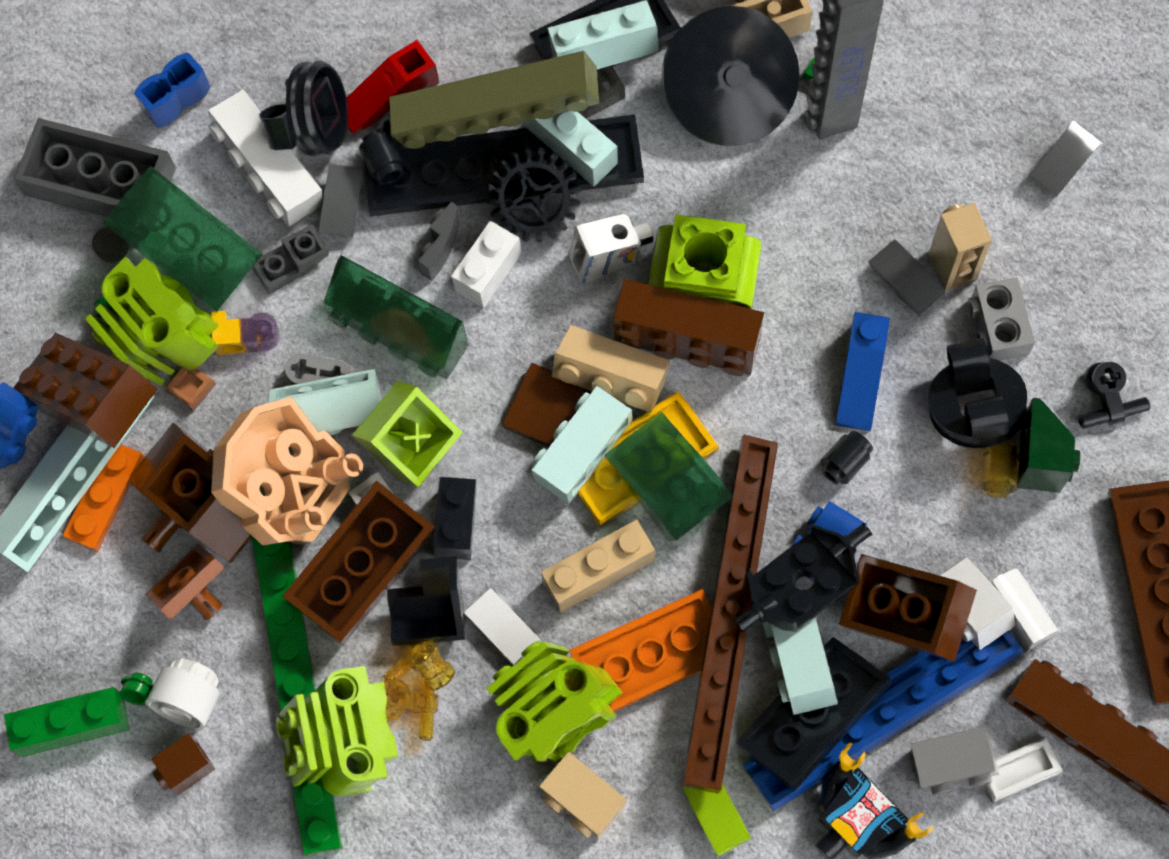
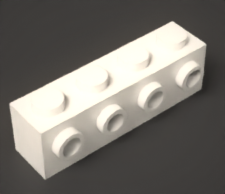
[208,90,323,227]

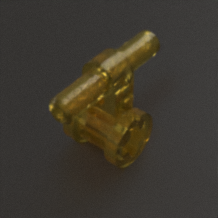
[383,641,455,691]
[384,667,438,741]

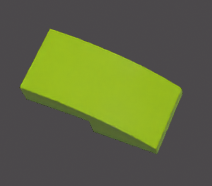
[681,783,752,857]

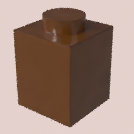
[151,733,216,795]

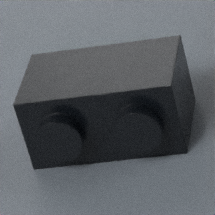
[434,477,477,560]

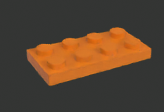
[569,589,712,712]

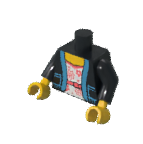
[814,743,934,859]

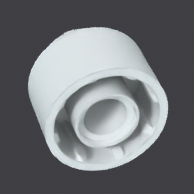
[145,658,220,730]

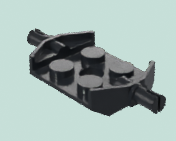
[733,523,873,633]

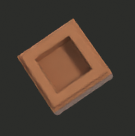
[165,367,216,411]

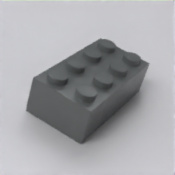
[14,118,176,229]

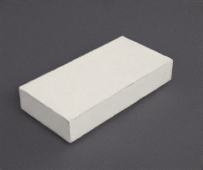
[464,588,541,665]
[985,737,1063,803]

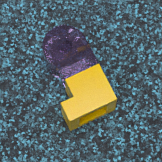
[211,311,281,355]

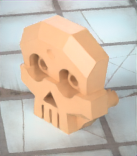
[211,397,363,545]

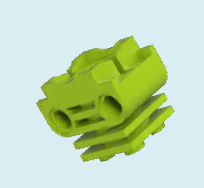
[648,214,762,309]
[85,257,219,386]
[486,641,623,763]
[276,666,398,797]

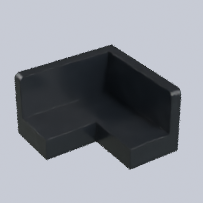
[387,556,465,646]

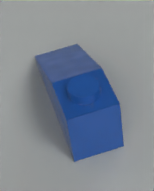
[835,312,890,432]

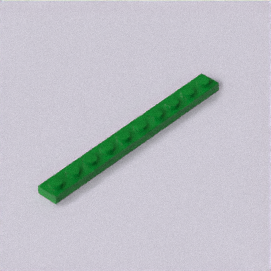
[252,495,343,856]

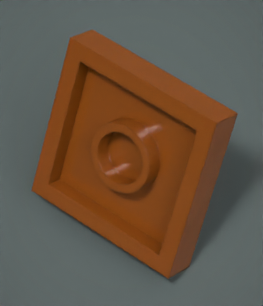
[145,544,224,620]

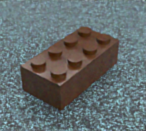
[613,279,764,376]
[14,332,158,448]
[282,481,435,645]

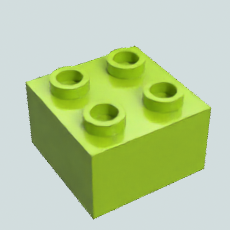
[352,380,463,487]

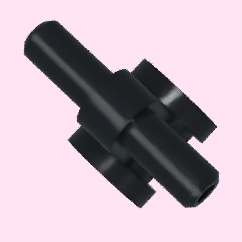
[1078,362,1151,429]

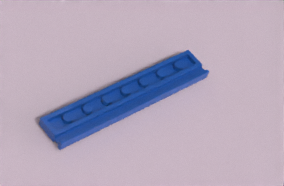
[742,631,1023,812]

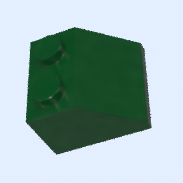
[1017,398,1080,493]

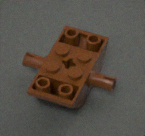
[129,422,252,563]

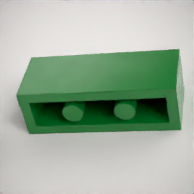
[4,687,130,757]

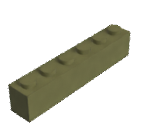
[390,51,599,149]

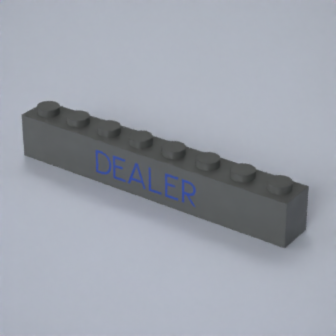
[804,0,884,140]

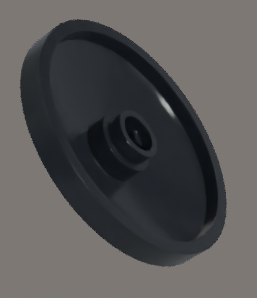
[661,6,799,146]

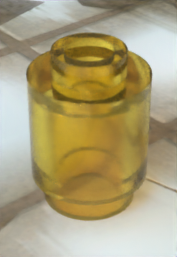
[980,442,1020,498]

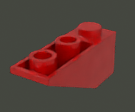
[347,39,440,136]

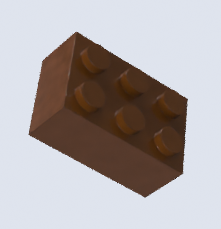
[838,554,977,662]

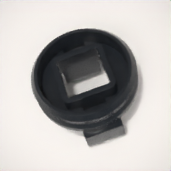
[259,60,348,156]
[928,338,1027,448]

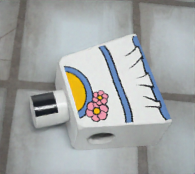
[568,214,653,285]

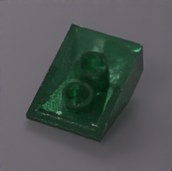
[604,412,733,542]

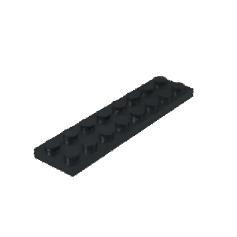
[364,114,644,217]

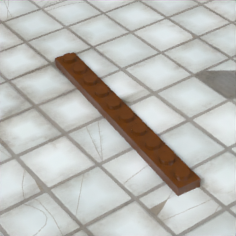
[681,435,778,794]

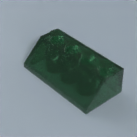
[103,166,263,312]
[323,255,469,380]

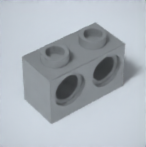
[968,277,1035,360]

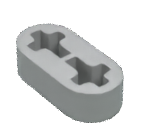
[285,354,351,385]

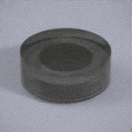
[92,226,129,263]

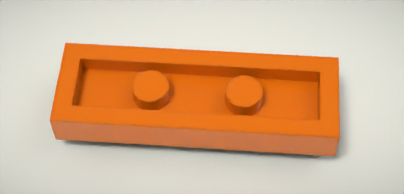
[62,444,144,552]

